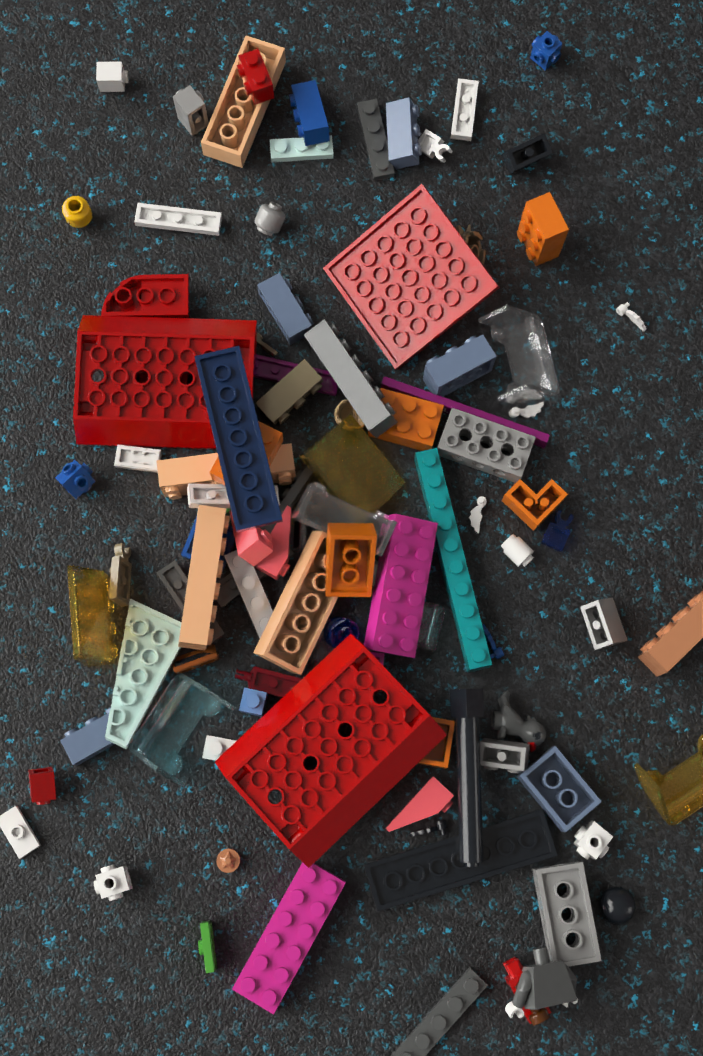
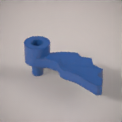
[482,624,504,659]

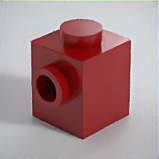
[28,767,56,805]

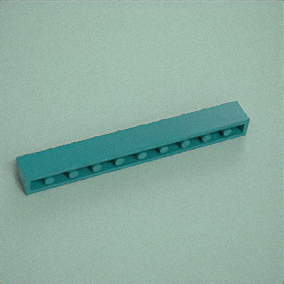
[414,448,492,673]

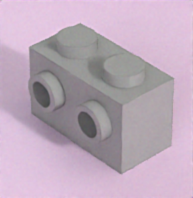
[173,85,209,136]
[580,597,628,650]
[480,738,530,773]

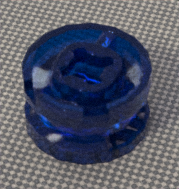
[323,617,360,648]

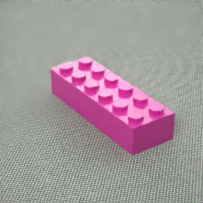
[364,514,438,658]
[232,862,346,1015]

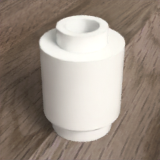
[501,534,534,567]

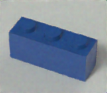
[289,80,330,146]

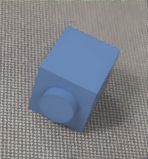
[239,687,268,717]

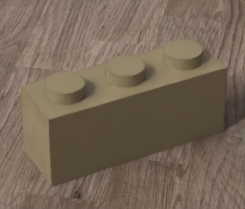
[256,359,323,425]

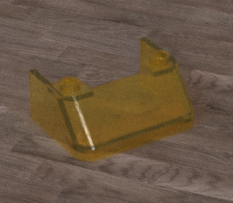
[634,735,703,826]

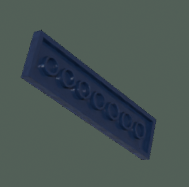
[194,346,283,533]

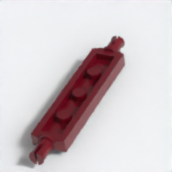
[235,666,302,698]

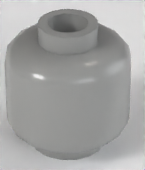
[255,202,286,236]

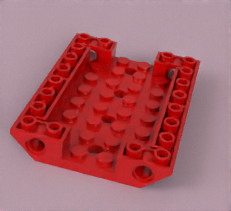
[73,315,257,449]
[215,634,447,868]

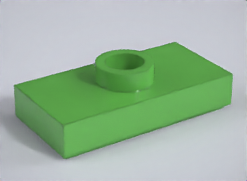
[198,920,217,973]

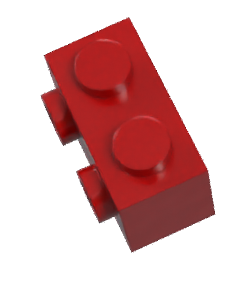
[236,49,274,105]

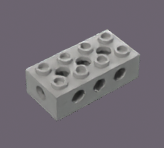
[437,408,536,483]
[532,861,602,967]

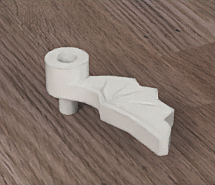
[616,302,646,332]
[509,402,544,418]
[469,497,487,533]

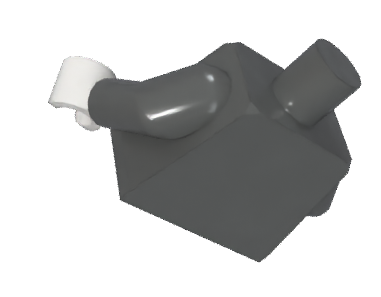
[505,947,578,1018]

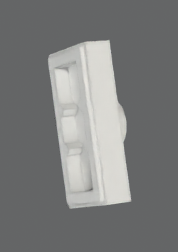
[114,445,162,473]
[0,806,41,859]

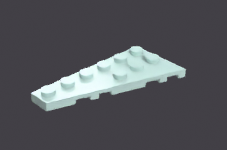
[105,599,182,749]

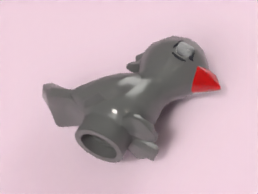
[491,690,546,752]

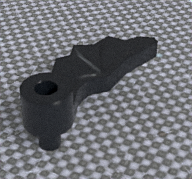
[409,820,448,837]

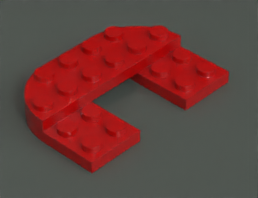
[101,274,189,385]

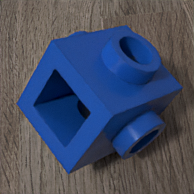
[530,31,563,70]
[55,460,95,499]

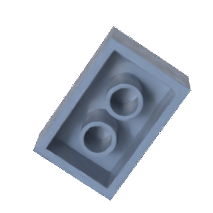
[423,335,496,397]
[516,746,601,832]

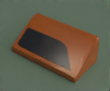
[172,644,220,675]

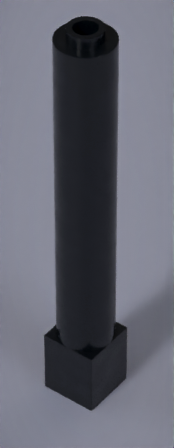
[450,689,484,867]

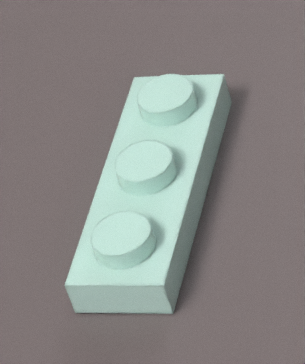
[270,135,333,162]

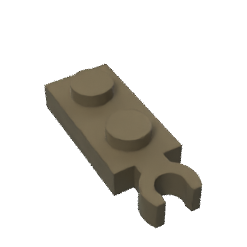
[108,543,132,607]

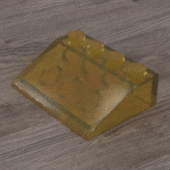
[299,414,406,523]
[67,565,117,667]

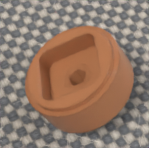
[216,848,241,873]

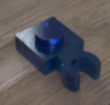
[541,510,573,552]

